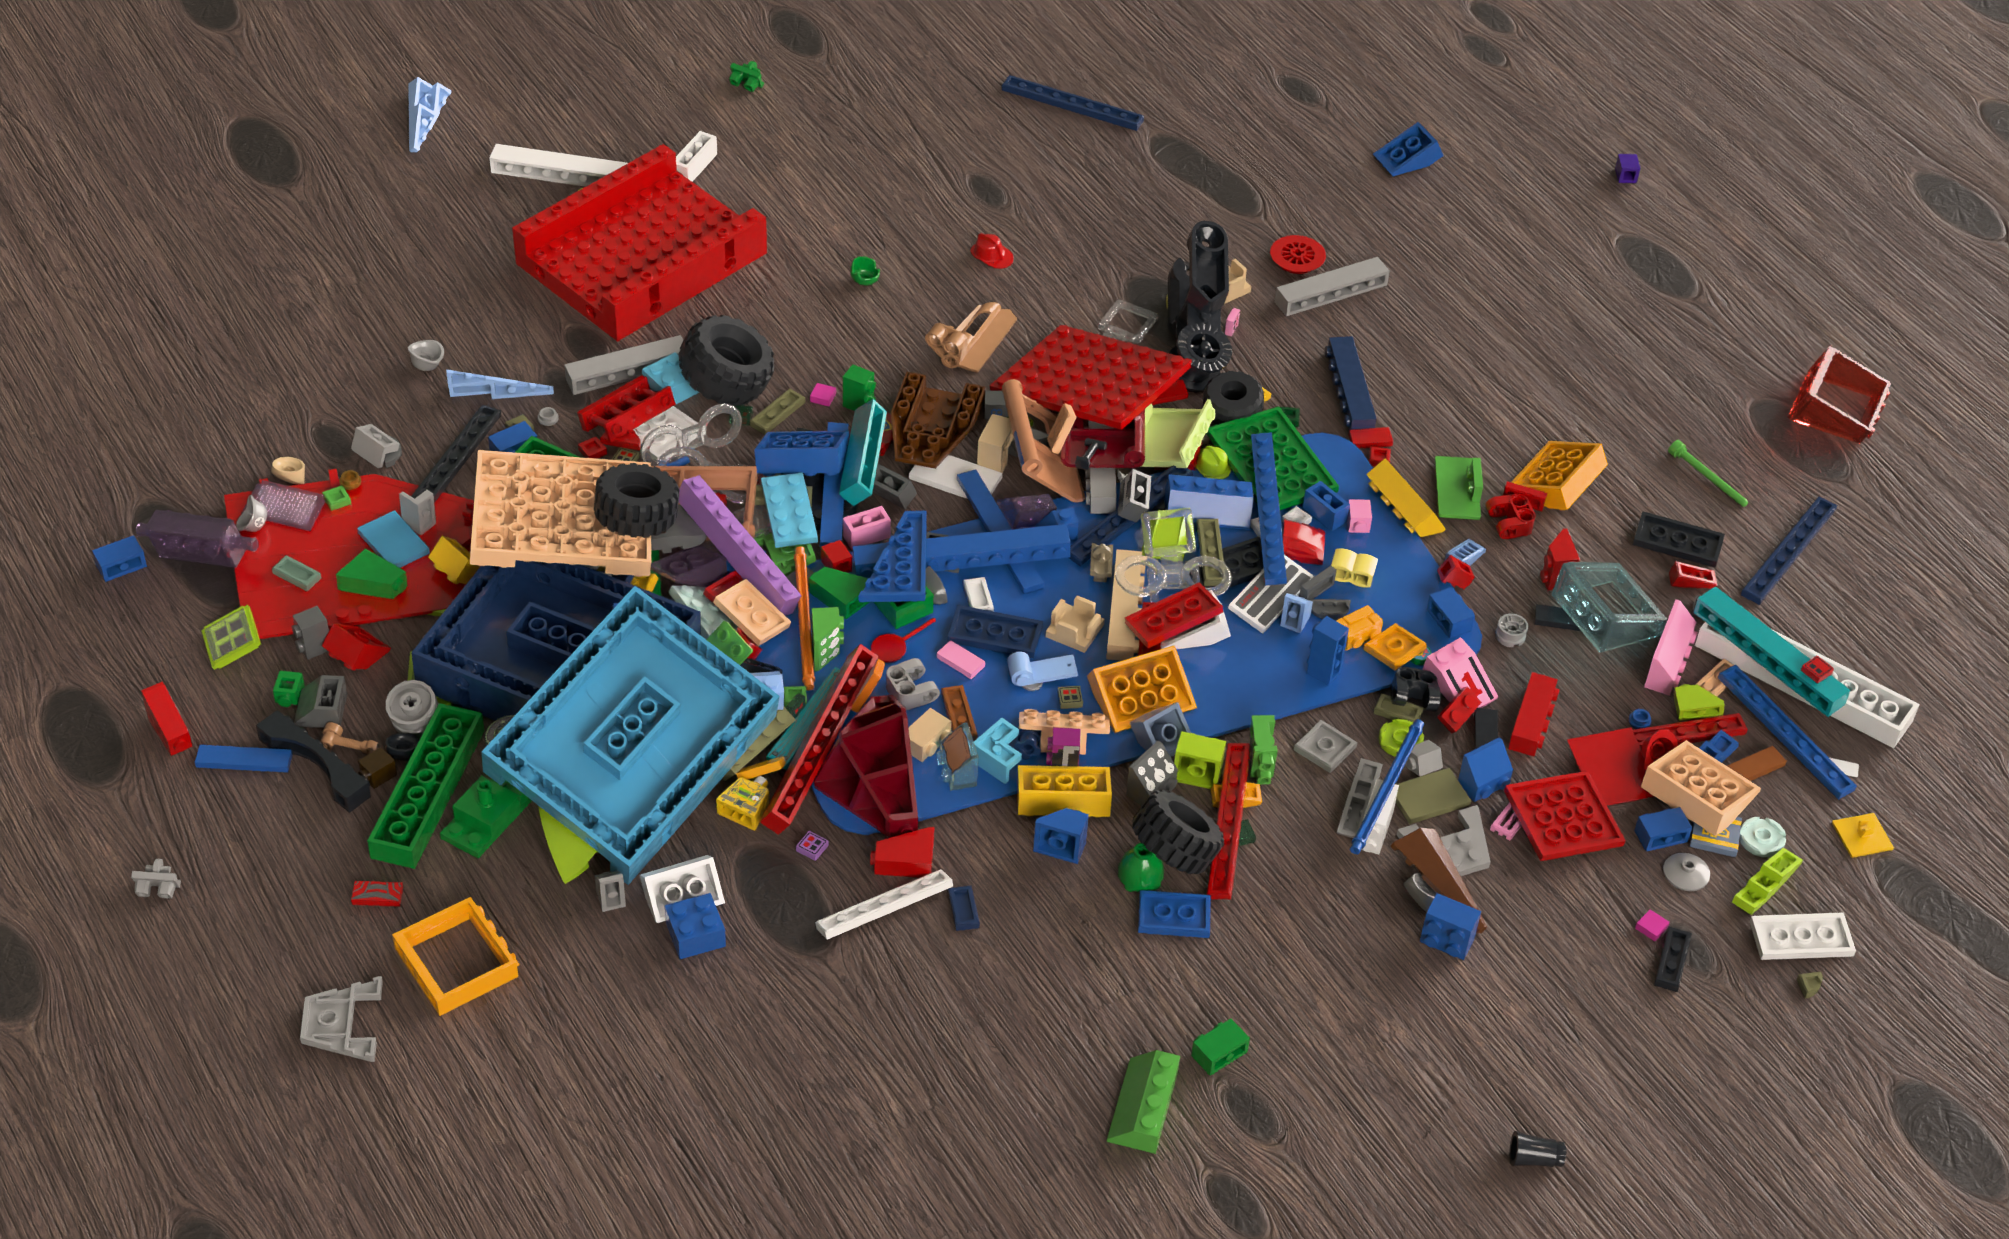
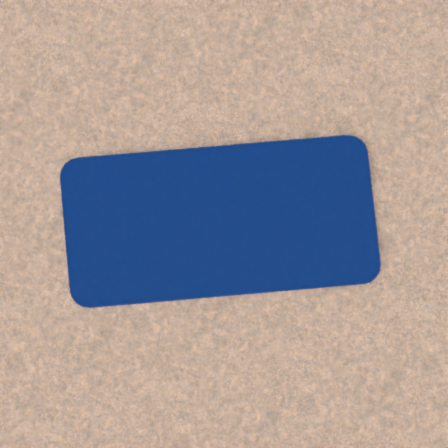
[755,433,1482,835]

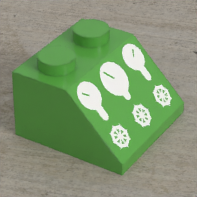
[812,607,844,671]

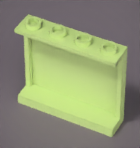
[1140,399,1215,468]

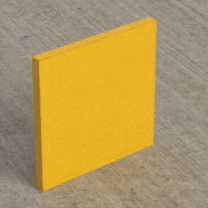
[1832,813,1894,858]

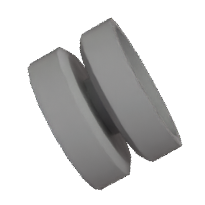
[385,680,439,738]

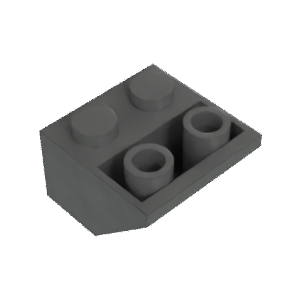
[294,675,347,728]

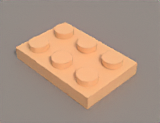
[713,579,791,646]

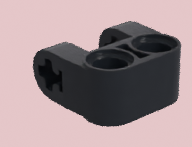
[1390,667,1440,712]

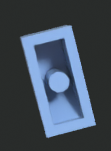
[1280,593,1313,633]

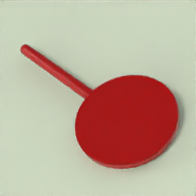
[871,618,936,663]

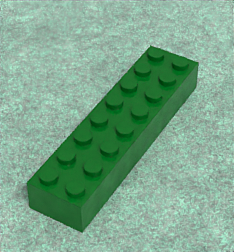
[367,703,484,869]

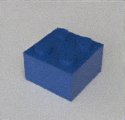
[664,893,726,959]
[1420,893,1482,960]

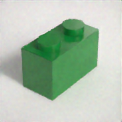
[843,365,876,411]
[1191,1018,1250,1076]

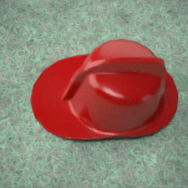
[971,233,1014,269]
[1641,730,1678,772]

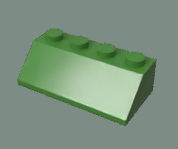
[1107,1050,1180,1154]

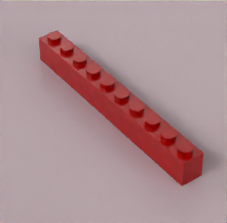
[760,644,878,835]

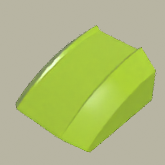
[1141,510,1192,563]

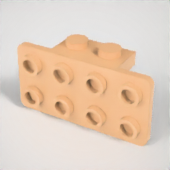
[1019,709,1110,755]

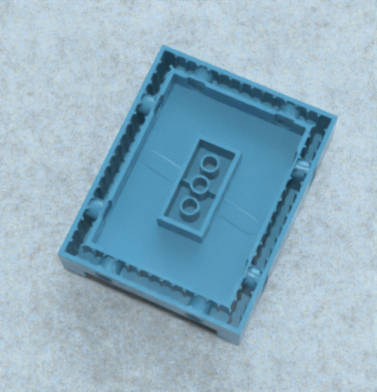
[482,586,780,885]

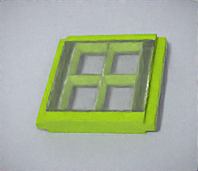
[201,605,261,670]

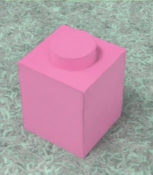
[1347,500,1372,533]

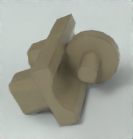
[1090,543,1113,582]

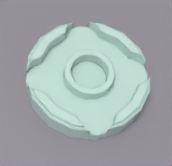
[1739,817,1786,857]

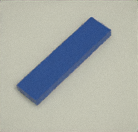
[195,745,293,773]

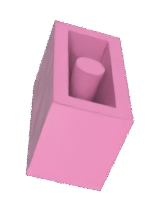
[843,506,891,550]

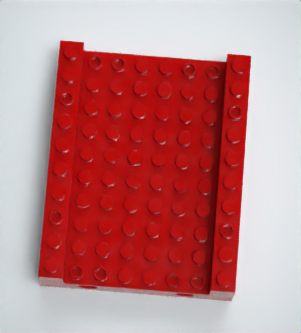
[512,144,767,342]

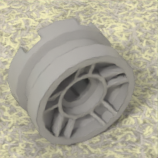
[1495,613,1528,647]

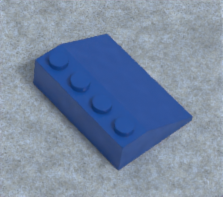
[754,431,850,476]

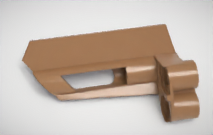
[925,302,1017,373]

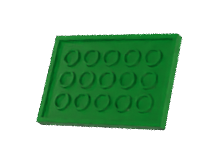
[1206,406,1339,510]

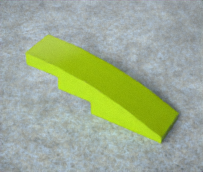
[1732,848,1803,915]

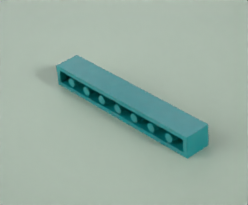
[1693,586,1851,717]

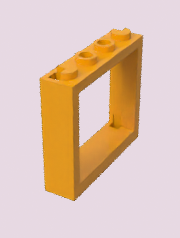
[392,897,519,1016]

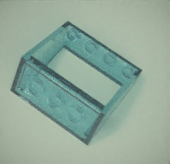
[1551,562,1668,653]

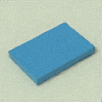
[357,510,430,568]

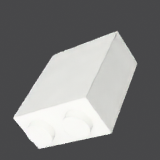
[1361,779,1399,855]

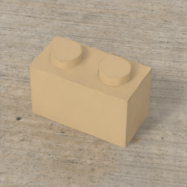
[909,708,952,762]

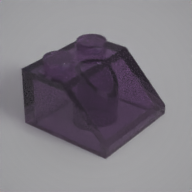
[997,494,1057,530]

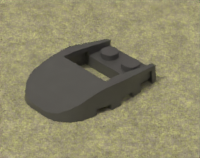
[651,505,707,553]

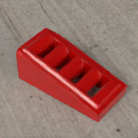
[1669,561,1717,588]

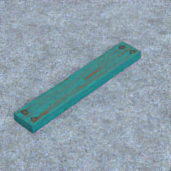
[766,667,840,770]

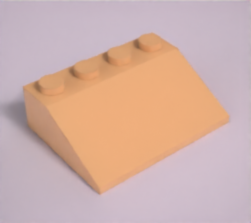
[1641,740,1761,836]

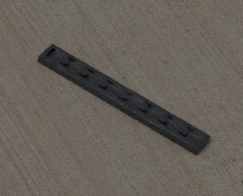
[411,405,501,503]

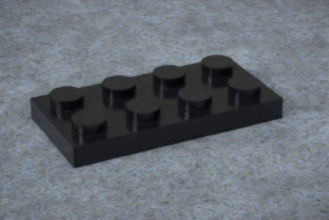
[1632,511,1725,568]
[1184,536,1264,593]

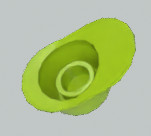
[1196,446,1231,479]

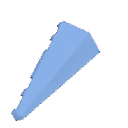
[409,77,451,152]
[446,370,554,399]

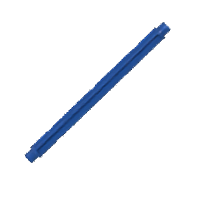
[1350,719,1424,854]

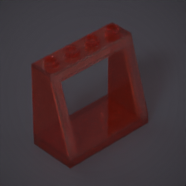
[1787,345,1891,444]

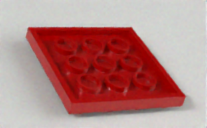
[1504,771,1626,861]

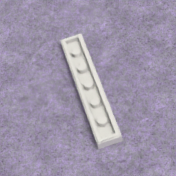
[815,869,953,939]

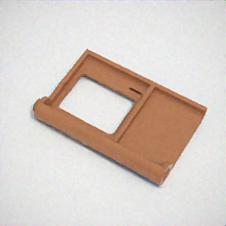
[1002,379,1086,503]

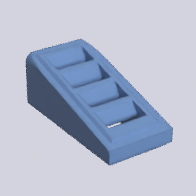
[1444,539,1486,566]

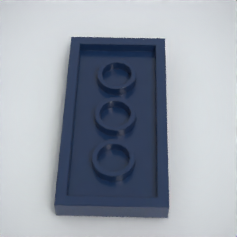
[947,605,1043,659]

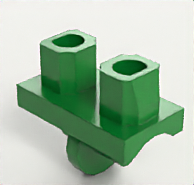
[729,61,764,92]

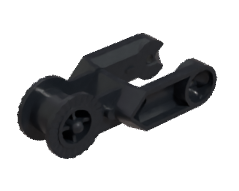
[1168,221,1232,393]

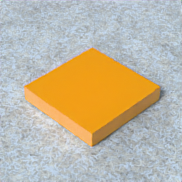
[1364,623,1427,670]

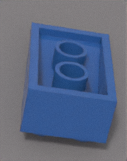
[1373,122,1444,177]

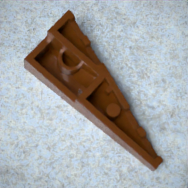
[1390,828,1487,933]

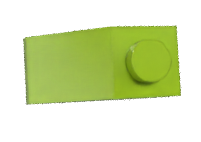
[1674,684,1725,721]

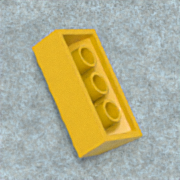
[1366,458,1446,537]
[1017,765,1112,817]

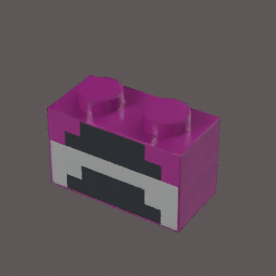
[1046,727,1081,766]

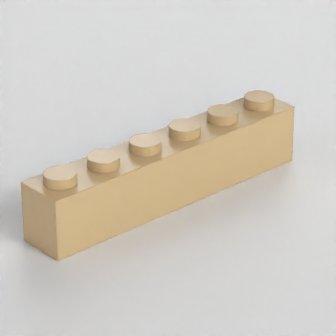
[1106,549,1146,661]

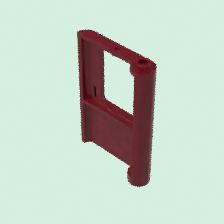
[1061,409,1145,468]

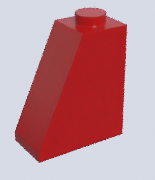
[141,681,193,756]
[870,827,935,878]

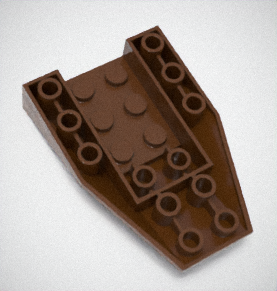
[891,371,986,469]

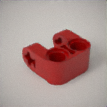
[1485,494,1536,539]

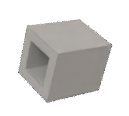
[1406,740,1443,776]

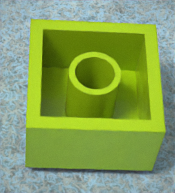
[1174,731,1226,789]

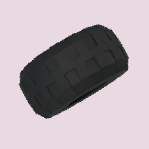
[1203,371,1264,425]

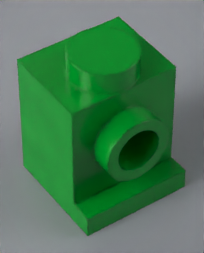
[273,671,305,707]

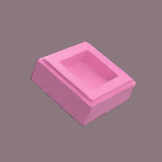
[1224,308,1240,336]

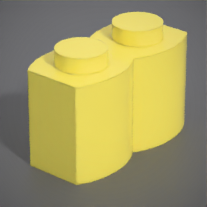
[1331,548,1378,588]

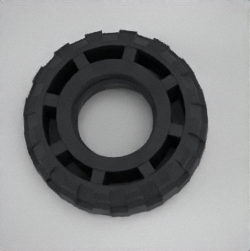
[678,315,775,406]

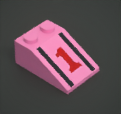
[1422,637,1498,713]

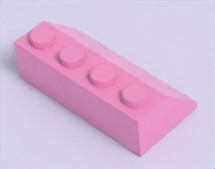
[1644,599,1698,696]

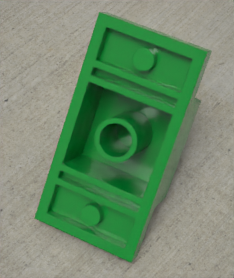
[440,775,532,859]

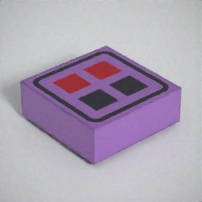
[796,831,829,861]

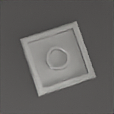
[1294,720,1357,773]

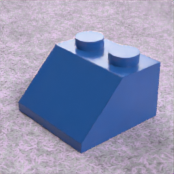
[1458,737,1513,802]
[1033,808,1089,864]

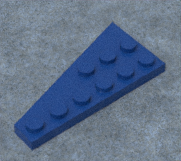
[858,511,927,602]

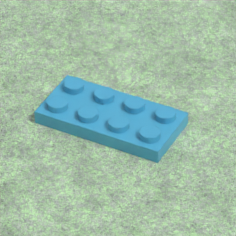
[761,472,818,548]

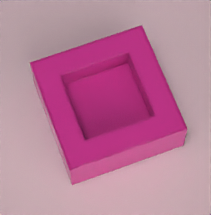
[810,383,836,407]
[1635,909,1670,941]

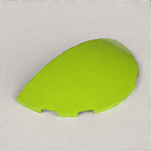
[538,806,599,884]

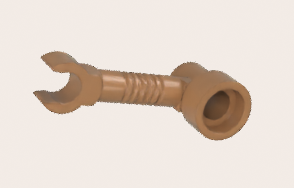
[320,722,378,755]

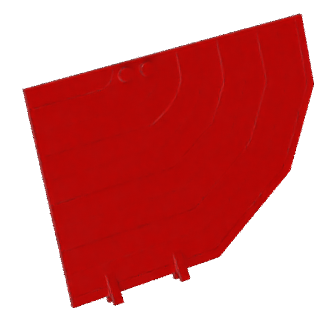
[224,469,481,642]

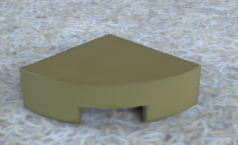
[1797,972,1823,999]

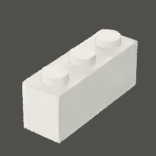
[676,131,717,182]

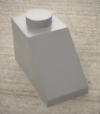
[595,870,626,912]

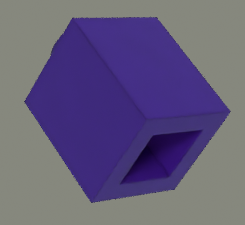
[1615,154,1641,183]

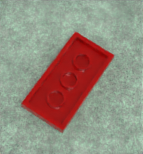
[1124,582,1223,648]

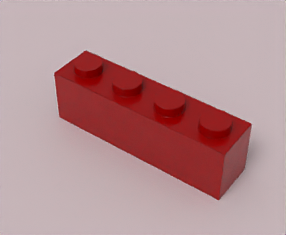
[1508,672,1560,756]

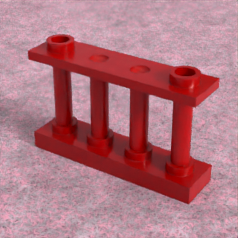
[577,375,676,442]

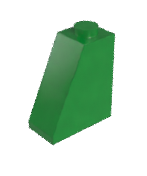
[336,549,407,599]
[809,566,869,619]

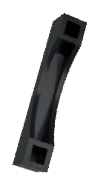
[256,710,371,813]

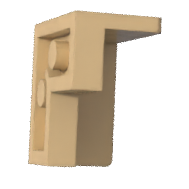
[977,414,1014,473]

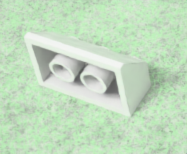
[640,855,725,923]

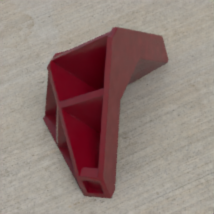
[814,695,918,838]

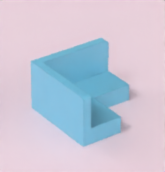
[971,718,1022,784]

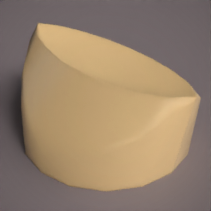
[271,457,305,485]

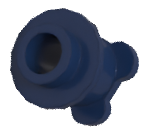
[1014,730,1041,760]

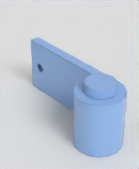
[1007,652,1078,686]

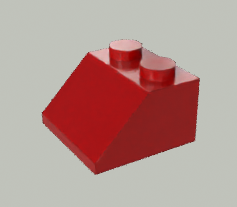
[1540,528,1580,591]
[322,623,391,671]

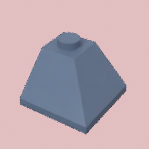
[1130,702,1191,757]

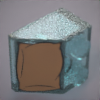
[936,722,978,791]

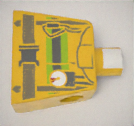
[716,776,769,831]

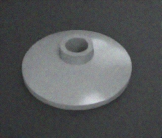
[1663,853,1710,891]

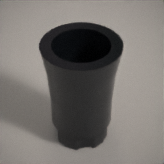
[1509,1131,1567,1167]

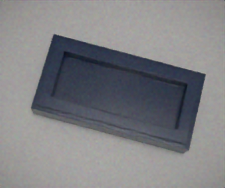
[948,885,980,931]

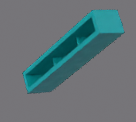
[839,399,887,506]

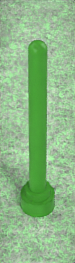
[1668,440,1748,507]

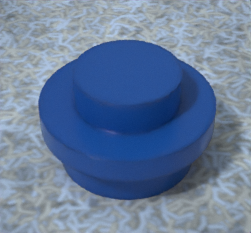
[1629,709,1652,729]

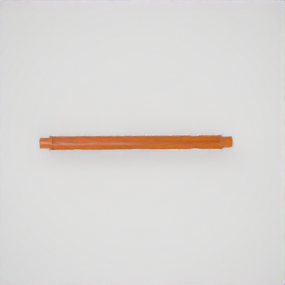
[794,546,815,691]

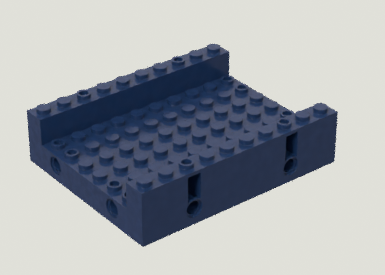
[411,560,701,724]

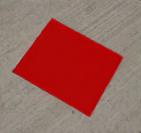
[1567,727,1655,806]

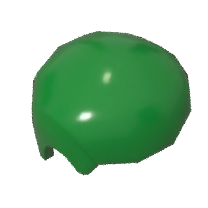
[850,256,880,286]

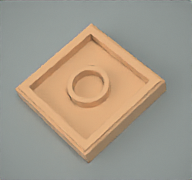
[1047,403,1076,455]

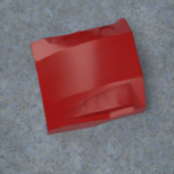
[1283,519,1325,565]

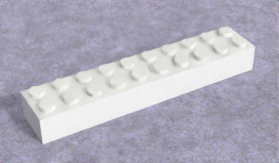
[1695,622,1920,748]

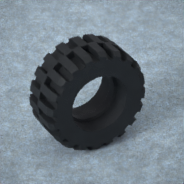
[594,463,680,538]
[1132,790,1224,874]

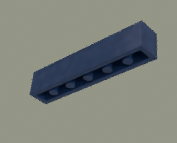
[1325,336,1376,430]

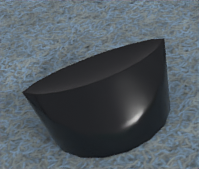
[384,733,420,761]

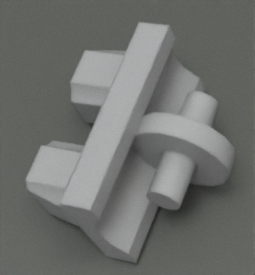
[131,859,181,899]

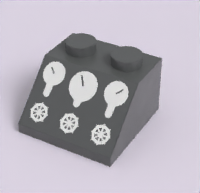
[1126,740,1178,806]

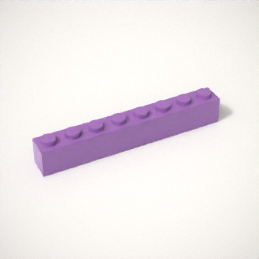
[679,475,802,616]

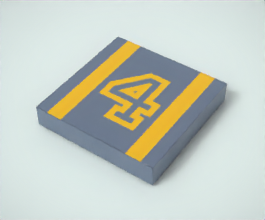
[1690,817,1742,857]

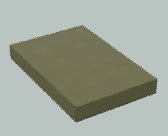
[1396,768,1471,825]

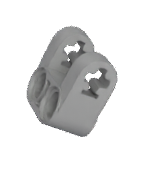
[886,658,940,710]

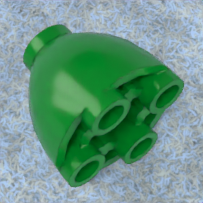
[1118,843,1164,892]

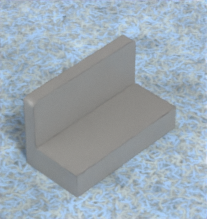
[351,424,400,468]
[399,490,436,535]

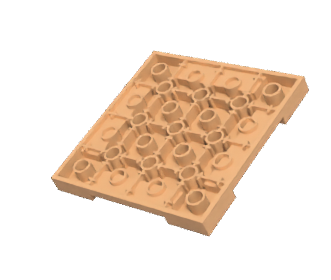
[470,450,651,577]

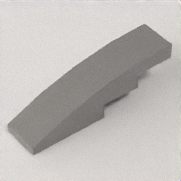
[1337,758,1383,838]

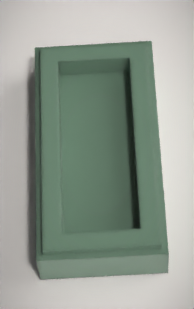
[272,555,321,591]

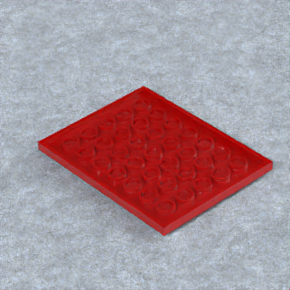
[989,325,1192,430]

